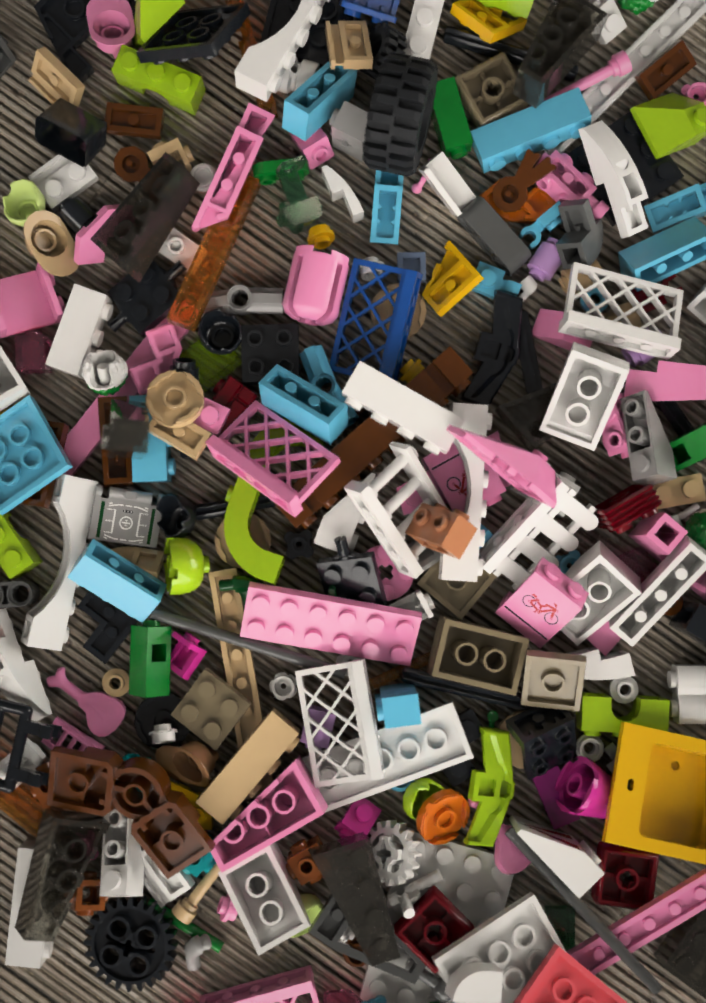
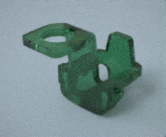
[275,155,323,234]

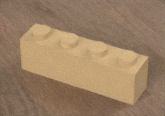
[196,707,300,825]

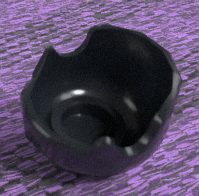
[198,309,242,355]
[156,493,196,538]

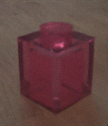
[15,330,52,374]

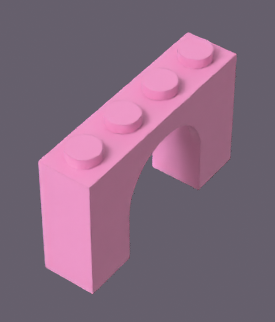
[628,512,706,602]

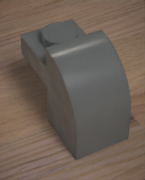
[556,198,603,269]

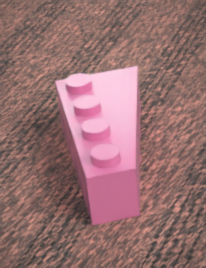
[211,755,329,872]

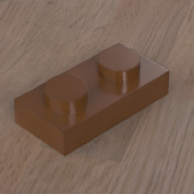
[634,40,697,101]
[105,102,165,140]

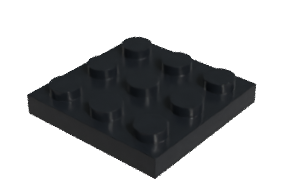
[260,0,355,68]
[136,2,251,65]
[568,112,684,227]

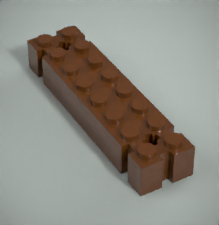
[273,346,473,529]

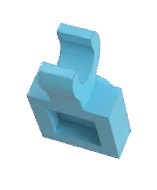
[518,201,562,250]
[471,261,522,299]

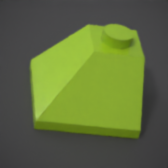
[133,0,186,48]
[630,93,706,159]

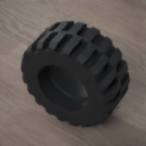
[363,52,438,177]

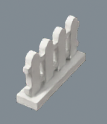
[479,473,599,590]

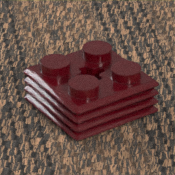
[594,484,662,534]
[591,841,659,910]
[394,886,475,973]

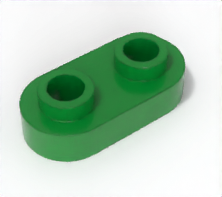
[252,158,310,185]

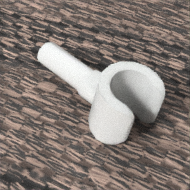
[519,275,537,302]
[670,503,700,527]

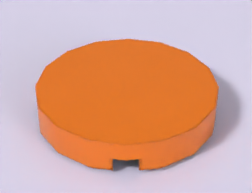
[416,789,470,845]

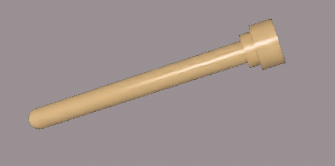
[171,863,220,925]

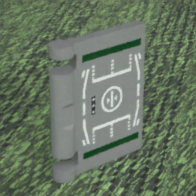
[87,484,165,548]

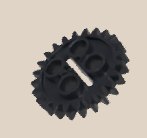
[83,896,179,992]

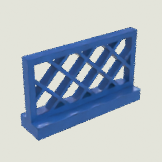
[330,258,423,381]

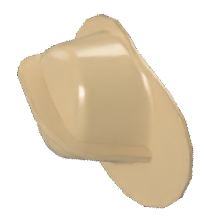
[23,210,79,277]

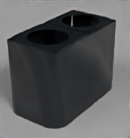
[35,98,107,167]

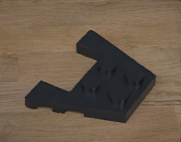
[34,0,136,83]

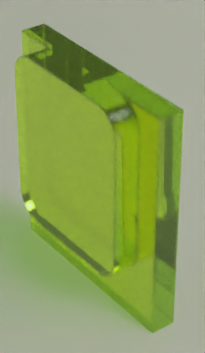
[179,339,242,393]

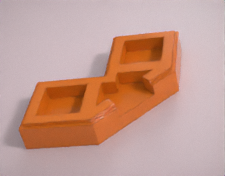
[479,178,557,224]

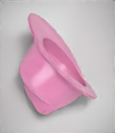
[86,0,135,59]

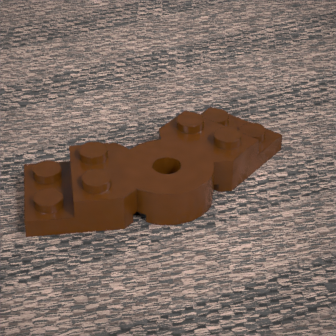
[47,746,216,879]

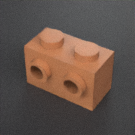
[405,503,477,560]

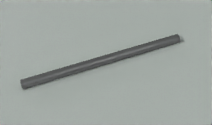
[151,608,347,679]
[505,826,663,995]

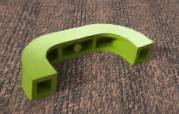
[224,417,326,586]

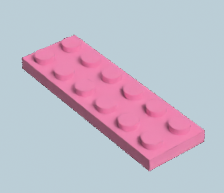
[240,581,422,666]

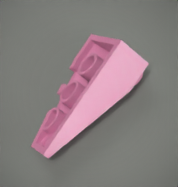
[446,425,557,508]

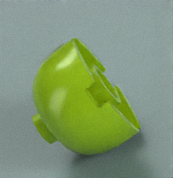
[164,537,210,595]

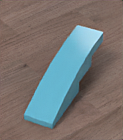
[370,170,404,245]
[643,182,706,233]

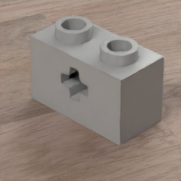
[329,101,368,161]

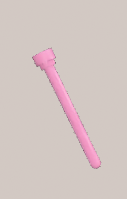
[525,50,632,109]

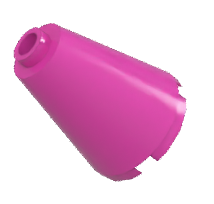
[555,756,612,819]

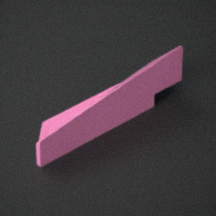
[192,103,275,232]
[624,361,706,401]

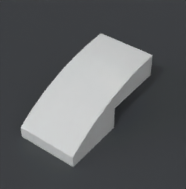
[321,165,364,223]

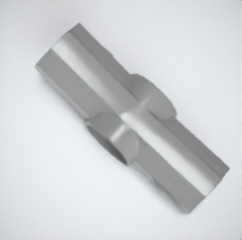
[197,285,284,318]

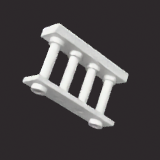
[344,441,447,579]

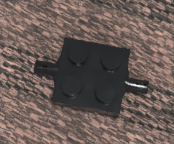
[107,255,187,336]
[316,536,387,606]

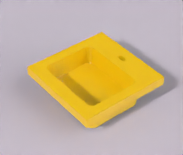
[602,722,706,865]

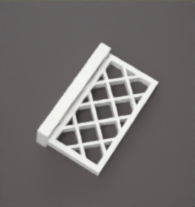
[558,262,684,360]
[295,658,386,788]

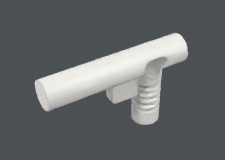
[387,869,443,919]

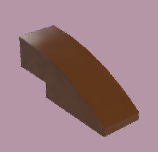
[98,396,133,488]

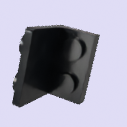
[506,707,577,780]

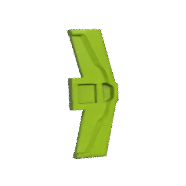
[463,726,515,847]

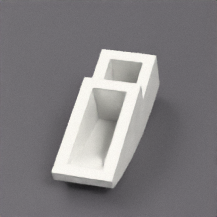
[566,646,636,680]

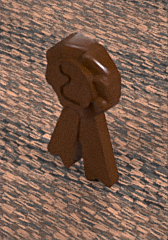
[114,146,176,209]
[493,149,557,212]

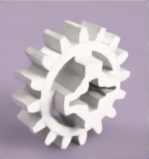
[361,820,422,886]

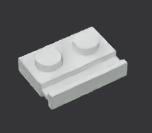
[28,154,100,212]
[142,849,196,908]

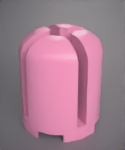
[282,245,349,326]

